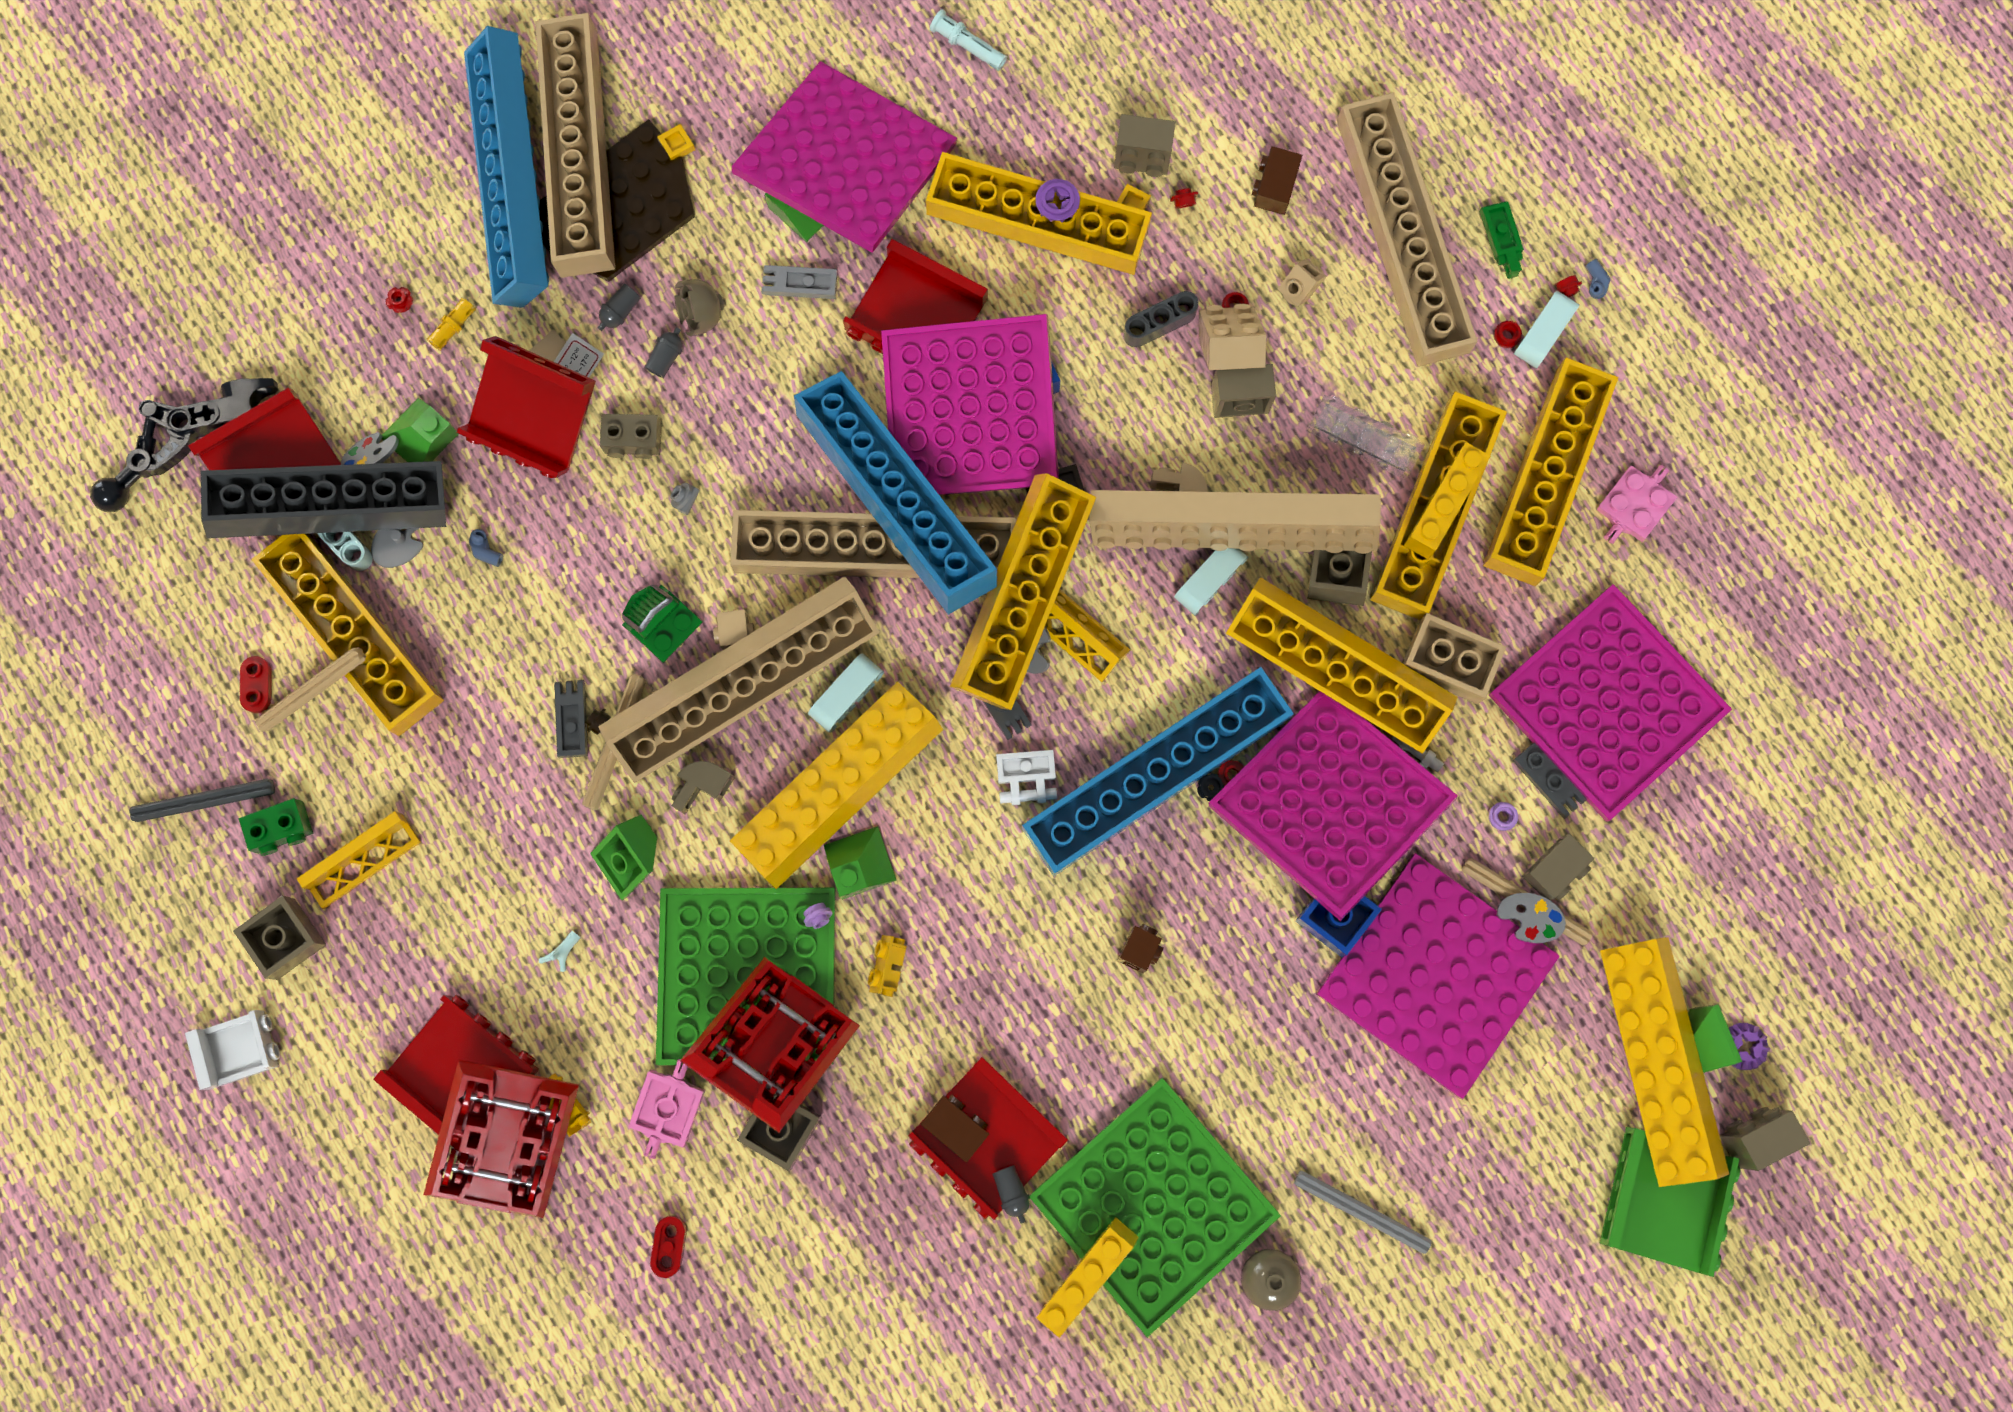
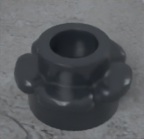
[1197,774,1224,802]

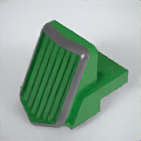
[622,585,703,663]

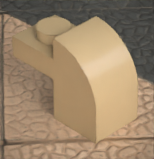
[1150,463,1207,492]

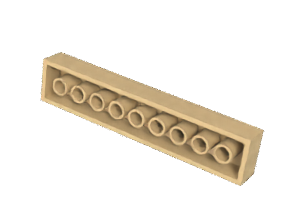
[535,13,615,278]
[1337,92,1478,367]
[1089,490,1381,554]
[730,510,1017,578]
[598,576,880,783]

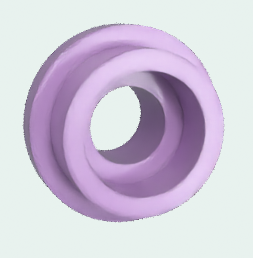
[1489,802,1518,831]
[803,903,832,929]

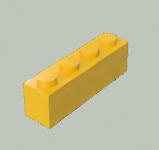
[1403,442,1491,560]
[1036,1217,1139,1338]

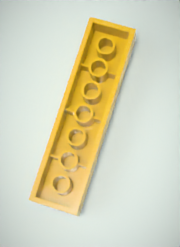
[926,152,1152,275]
[1483,357,1619,586]
[1370,391,1507,620]
[950,473,1096,710]
[251,534,444,736]
[1226,577,1458,754]
[729,681,943,889]
[1600,937,1729,1187]

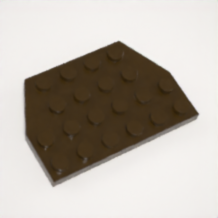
[539,119,695,282]

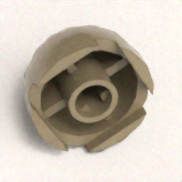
[675,279,724,337]
[1241,1249,1301,1311]

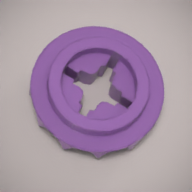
[1036,179,1080,222]
[1729,1023,1770,1070]

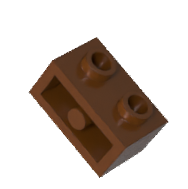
[1251,146,1303,215]
[1117,924,1164,974]
[921,1095,990,1163]

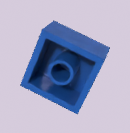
[1295,896,1382,958]

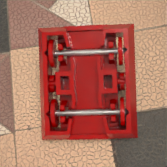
[681,957,860,1132]
[423,1060,579,1219]

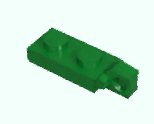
[1479,201,1524,279]

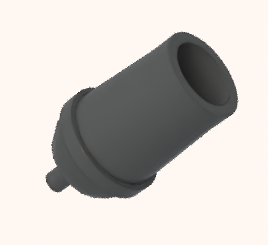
[597,284,641,331]
[644,327,682,379]
[992,1165,1030,1224]

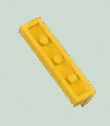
[1045,590,1130,682]
[296,811,421,909]

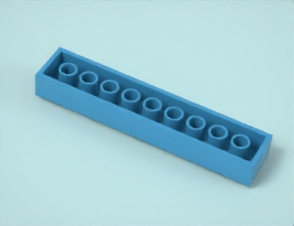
[464,26,549,308]
[794,371,997,615]
[1022,667,1294,877]

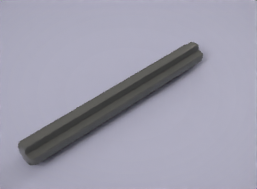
[129,779,275,822]

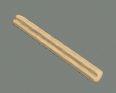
[255,647,366,732]
[582,674,646,810]
[1462,858,1593,945]

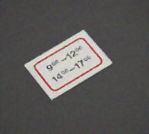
[554,333,604,377]

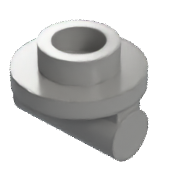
[670,483,700,515]

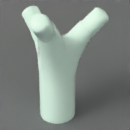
[538,931,581,972]

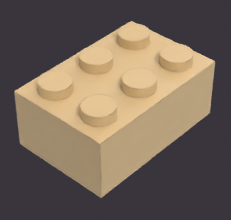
[1199,304,1266,370]
[1402,613,1506,705]

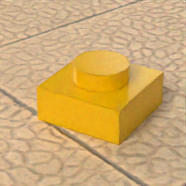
[657,124,695,161]
[1117,184,1151,210]

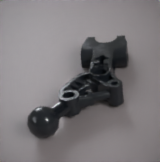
[90,378,279,512]

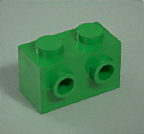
[238,798,314,856]

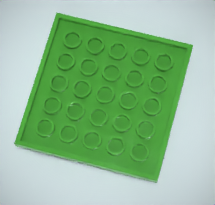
[656,888,836,1065]
[1029,1078,1281,1337]

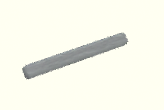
[1294,1171,1432,1254]

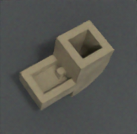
[671,761,735,815]

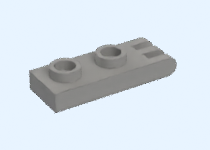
[761,265,838,299]

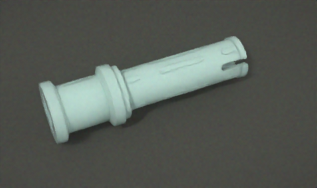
[930,9,1007,71]

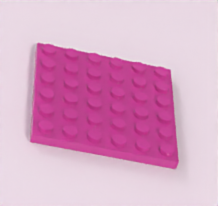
[732,61,957,253]
[881,314,1059,495]
[1489,584,1732,822]
[1209,691,1458,921]
[1316,853,1560,1099]

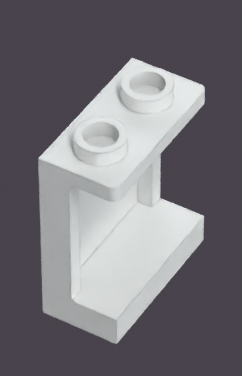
[185,1010,280,1090]

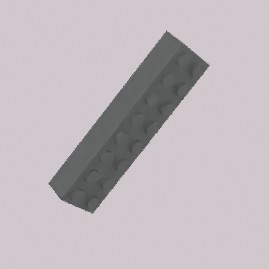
[201,461,446,539]

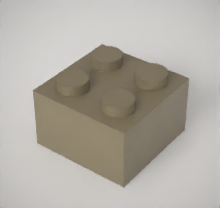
[1114,114,1176,177]
[1211,364,1276,418]
[1307,550,1372,606]
[233,896,326,980]
[737,1094,822,1171]
[1720,1107,1811,1171]

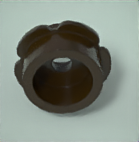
[585,709,611,735]

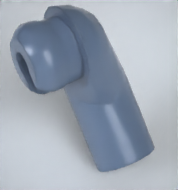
[1585,259,1610,299]
[469,529,503,567]

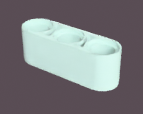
[1514,290,1580,369]
[317,532,373,571]
[1174,548,1248,616]
[808,653,884,733]

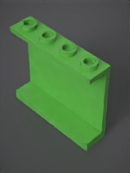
[1599,1127,1741,1277]

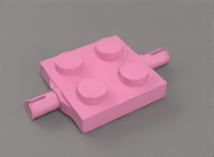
[1597,465,1677,544]
[628,1059,706,1159]

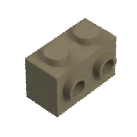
[600,414,662,459]
[1522,833,1595,900]

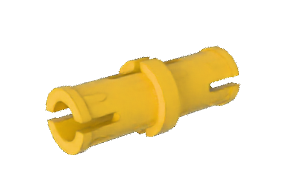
[427,298,476,351]

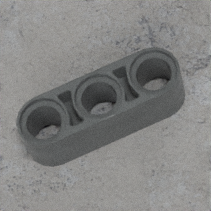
[1123,291,1199,348]

